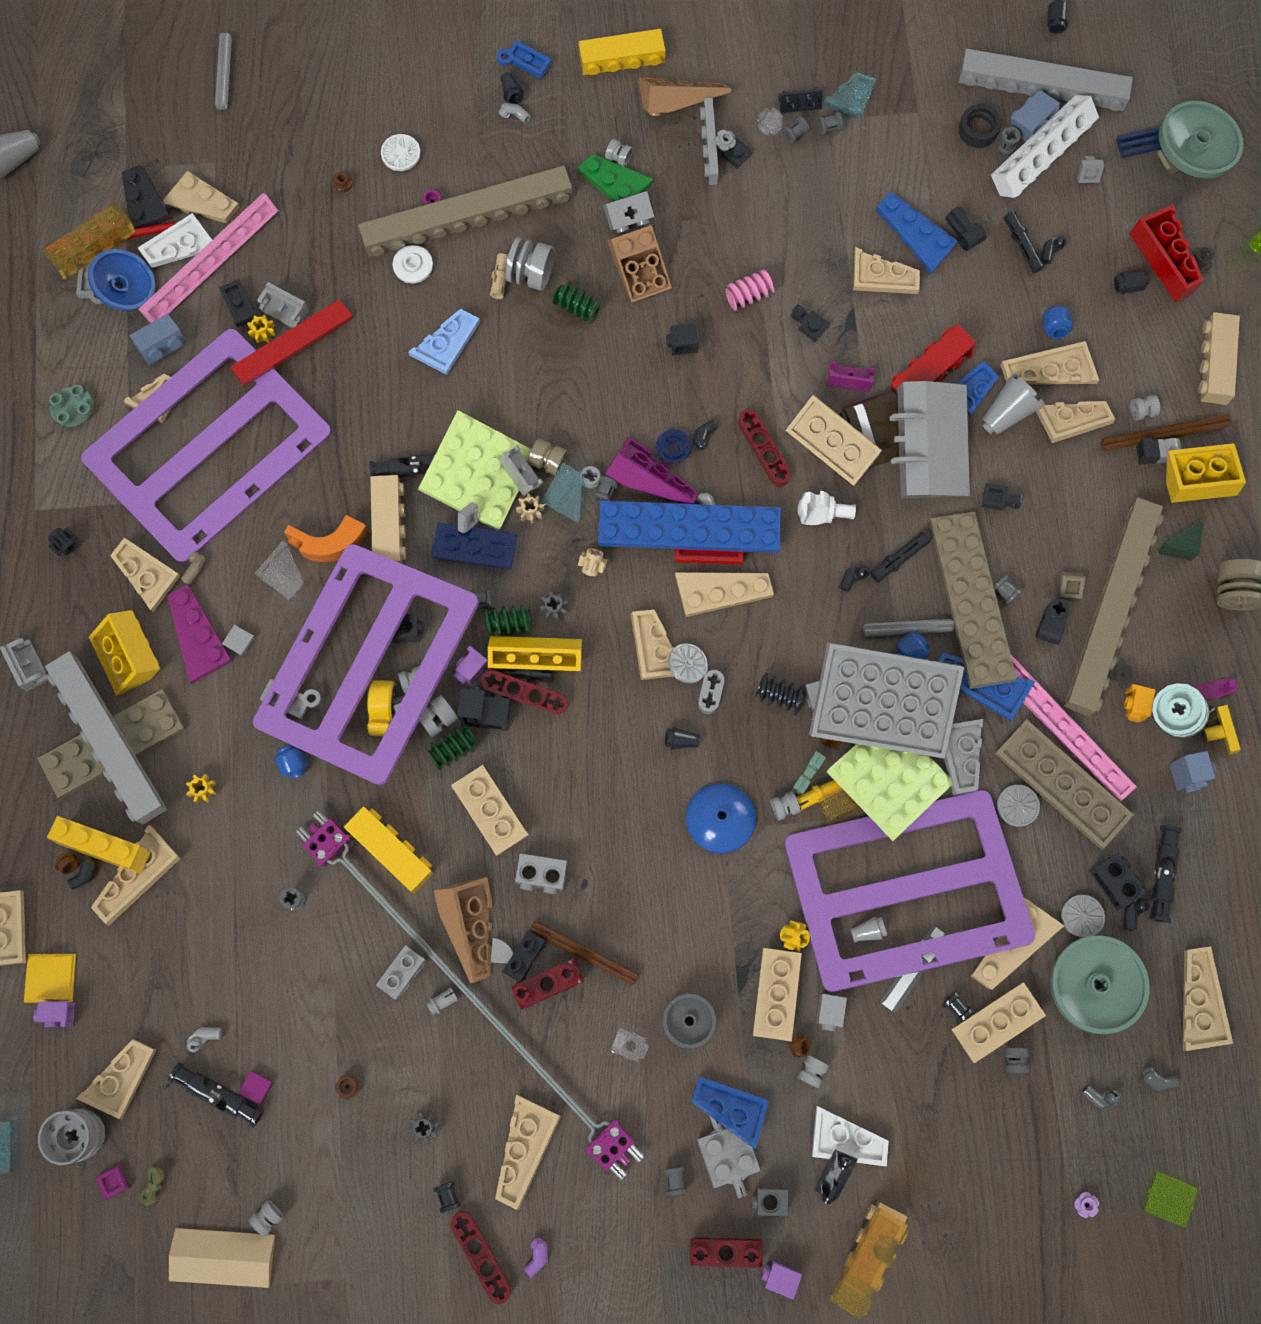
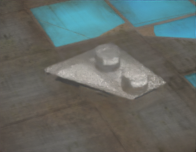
[255,541,306,602]

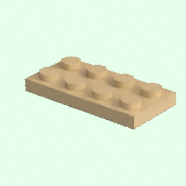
[785,395,883,486]

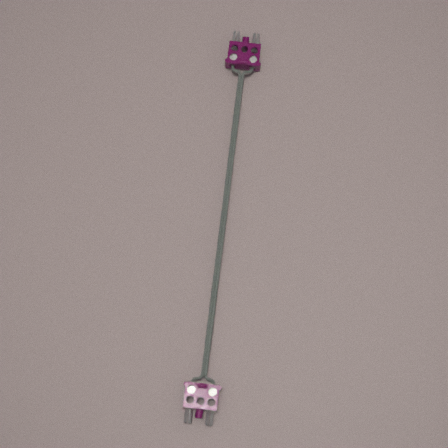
[296,810,644,1180]

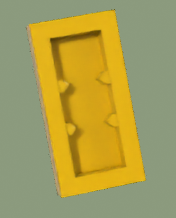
[1204,705,1241,755]

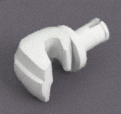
[797,491,856,525]

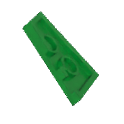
[578,154,653,208]

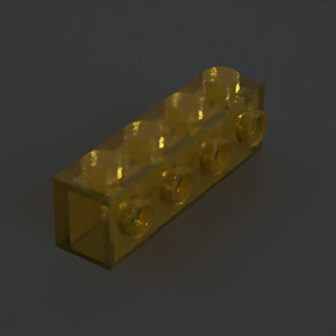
[42,202,135,280]
[829,1207,908,1319]

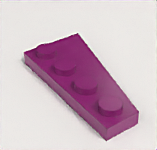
[167,584,232,684]

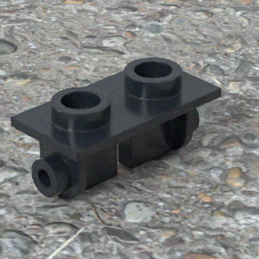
[778,88,823,113]
[502,931,546,983]
[814,1149,858,1204]

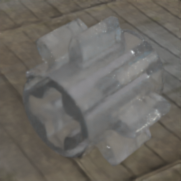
[757,107,783,136]

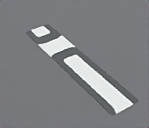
[880,925,946,1013]

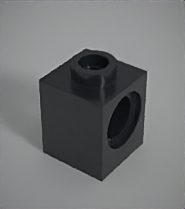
[666,323,699,355]
[392,614,424,643]

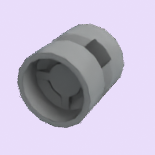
[419,695,458,738]

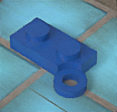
[497,41,552,79]

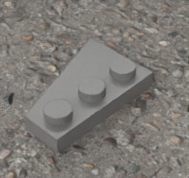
[944,719,983,796]

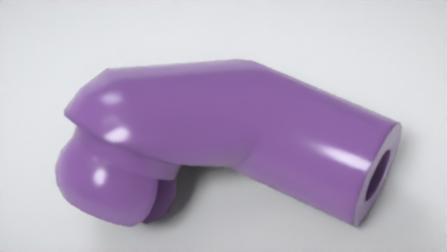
[523,1238,548,1278]

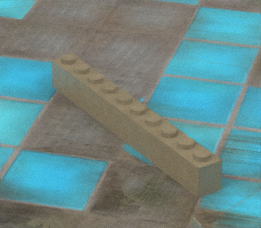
[358,166,573,257]
[1063,497,1163,716]

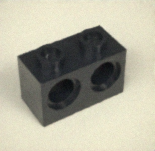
[1089,853,1147,911]

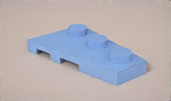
[409,309,480,375]

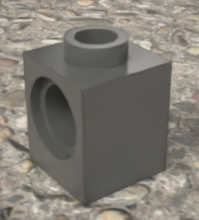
[752,1188,788,1216]

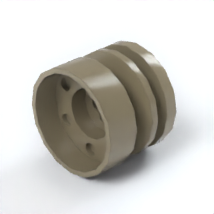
[1217,559,1261,611]

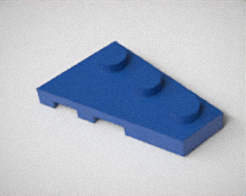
[691,1076,769,1149]

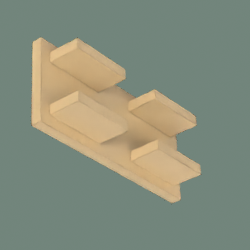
[451,765,529,856]
[753,948,802,1041]
[951,982,1046,1063]

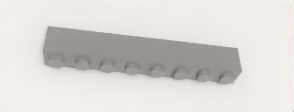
[958,49,1133,111]
[45,651,167,825]

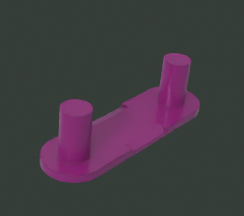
[1192,678,1237,701]

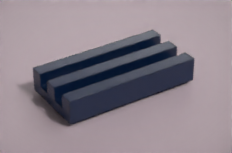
[1116,127,1162,158]

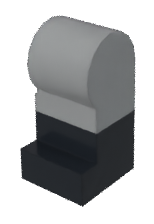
[1136,438,1181,465]

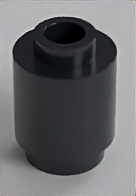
[1047,0,1069,34]
[1114,269,1149,294]

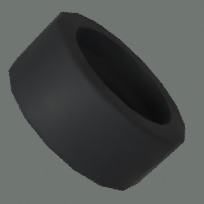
[959,104,1001,148]

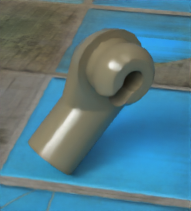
[181,551,205,585]

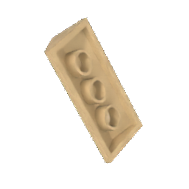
[169,1228,275,1288]

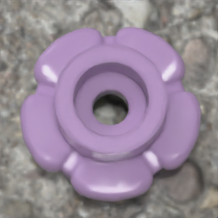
[1074,1192,1099,1218]

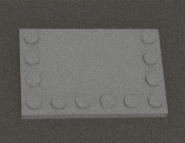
[809,642,964,759]

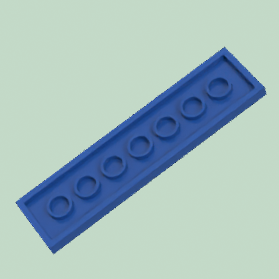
[598,501,781,553]

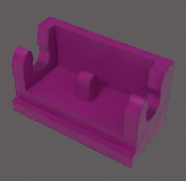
[826,360,875,392]

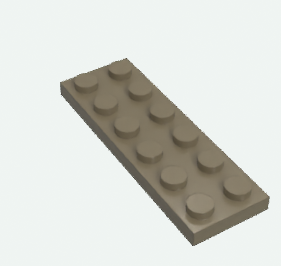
[37,689,186,799]
[995,719,1134,850]

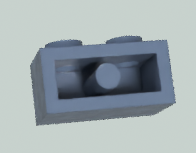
[1010,90,1060,141]
[129,314,187,365]
[1169,751,1216,793]

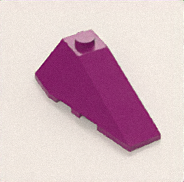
[606,436,698,504]

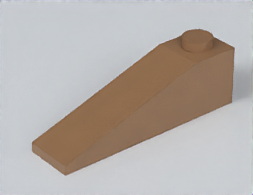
[639,77,731,116]
[434,877,492,983]

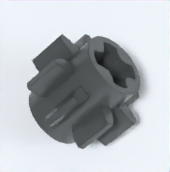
[540,592,568,621]
[408,1112,440,1144]

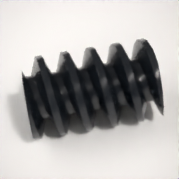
[754,673,805,715]

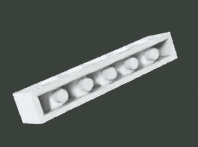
[991,95,1099,198]

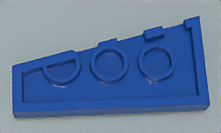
[876,192,958,275]
[956,361,999,419]
[938,652,1035,722]

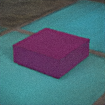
[238,1071,273,1105]
[95,1165,130,1200]

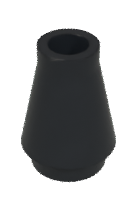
[500,72,524,104]
[665,727,700,750]

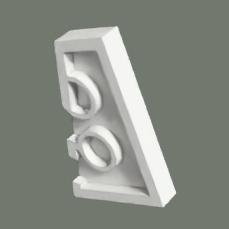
[138,213,212,268]
[812,1106,889,1166]

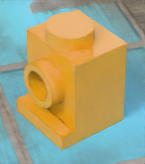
[1124,684,1155,722]

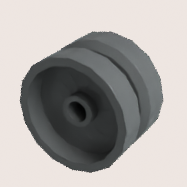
[662,994,716,1049]

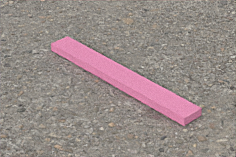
[138,193,278,323]
[1011,655,1137,802]

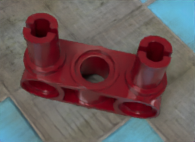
[511,959,584,1010]
[690,1237,763,1268]

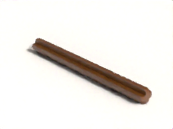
[1101,414,1231,451]

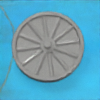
[668,643,708,684]
[997,785,1040,827]
[1061,895,1105,938]

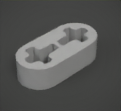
[698,670,724,714]

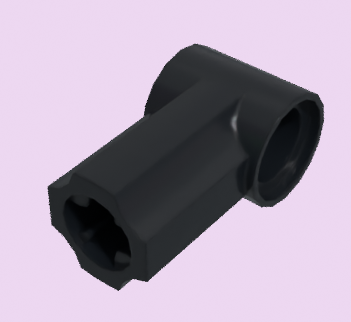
[945,206,987,251]

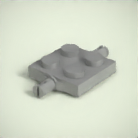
[696,1116,760,1198]

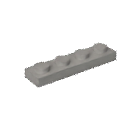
[700,98,719,185]

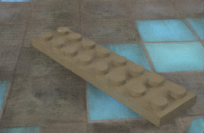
[929,512,1017,689]

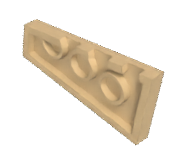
[675,573,774,617]
[91,825,181,926]
[970,898,1064,990]
[495,1095,561,1210]

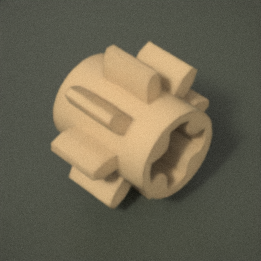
[516,494,544,524]
[578,548,607,576]

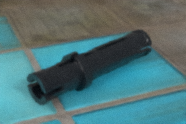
[1003,211,1045,273]
[870,532,930,583]

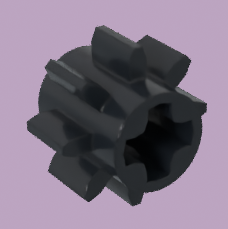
[48,527,78,556]

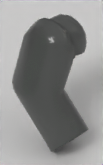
[1142,1066,1179,1091]
[1081,1084,1121,1108]

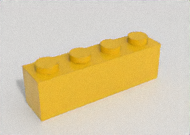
[579,29,665,75]
[488,636,582,671]
[344,806,434,894]
[47,816,151,875]

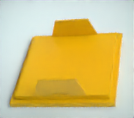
[24,954,76,1003]

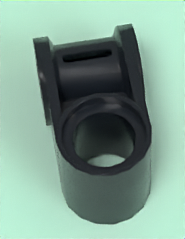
[1035,598,1070,645]

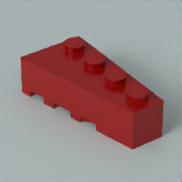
[1129,204,1204,303]
[891,324,976,396]

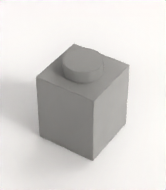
[816,994,847,1032]

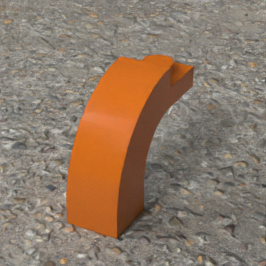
[284,515,369,562]

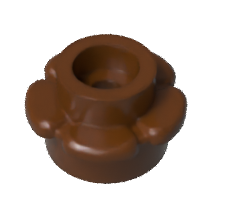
[332,172,353,192]
[55,853,79,875]
[789,1033,811,1058]
[335,1074,359,1099]

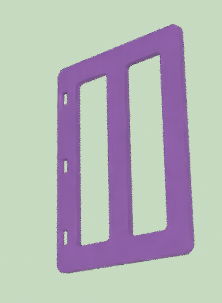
[81,329,331,563]
[253,544,479,785]
[785,790,1035,992]

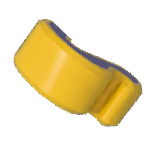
[367,680,397,737]

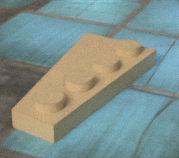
[1000,341,1099,384]
[1183,946,1233,1051]

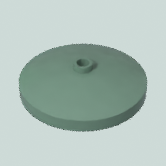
[1159,101,1243,179]
[1050,936,1150,1034]

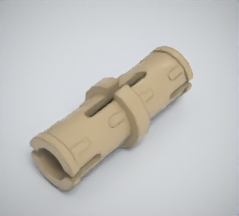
[490,253,508,299]

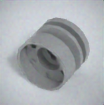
[506,237,554,291]
[38,1108,105,1165]

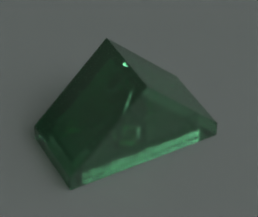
[1157,521,1203,561]

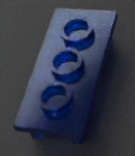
[431,522,518,569]

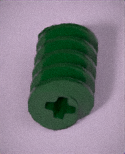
[552,281,601,324]
[484,604,532,636]
[425,724,477,770]

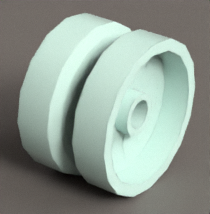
[1152,683,1209,738]

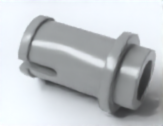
[426,987,458,1015]

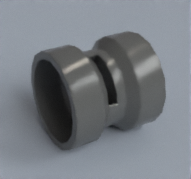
[1004,1048,1030,1073]

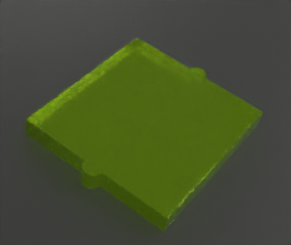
[1143,1171,1198,1228]

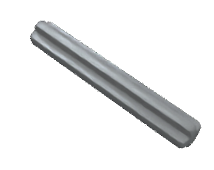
[215,33,232,110]
[863,619,954,637]

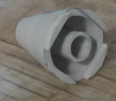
[0,130,40,180]
[982,373,1045,435]

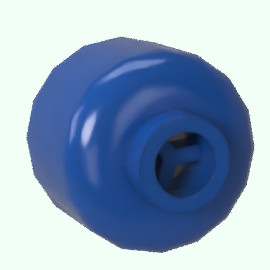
[1042,306,1073,339]
[896,632,930,659]
[274,745,309,779]

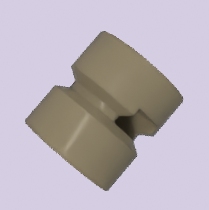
[528,438,568,477]

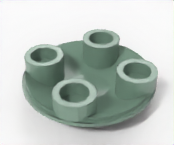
[49,385,94,427]

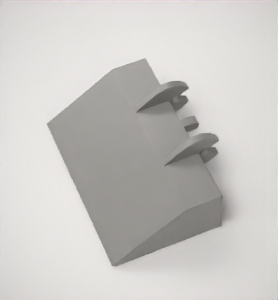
[890,381,970,498]

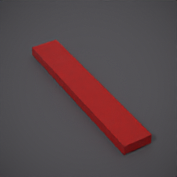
[230,299,352,387]

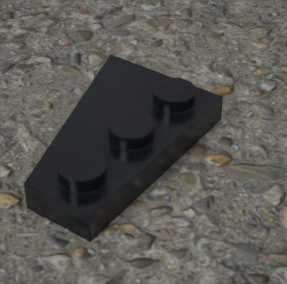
[121,165,173,229]

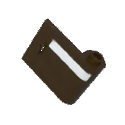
[839,390,899,468]

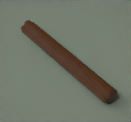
[530,921,639,985]

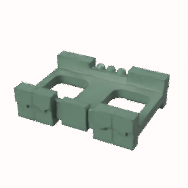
[791,751,826,797]

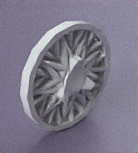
[381,134,421,171]
[393,245,433,284]

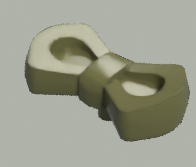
[139,1167,165,1206]

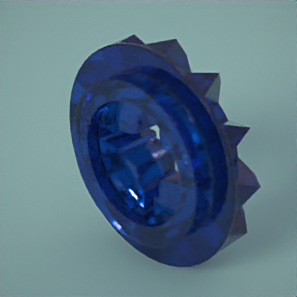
[656,429,691,464]

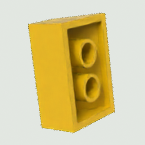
[1166,443,1246,503]
[89,610,160,696]

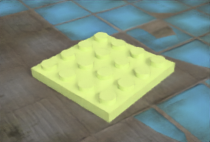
[418,411,532,531]
[827,744,952,841]

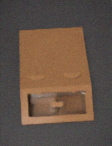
[607,225,672,303]

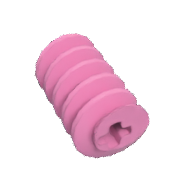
[726,270,774,311]

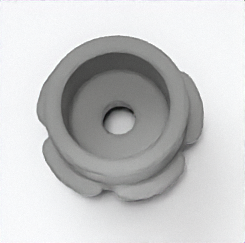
[715,129,736,151]

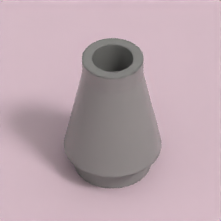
[850,917,887,942]

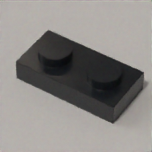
[219,279,256,327]

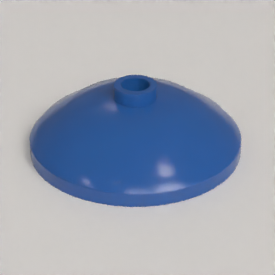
[88,249,155,311]
[686,783,756,854]

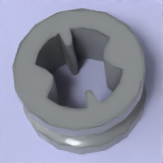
[581,466,601,489]

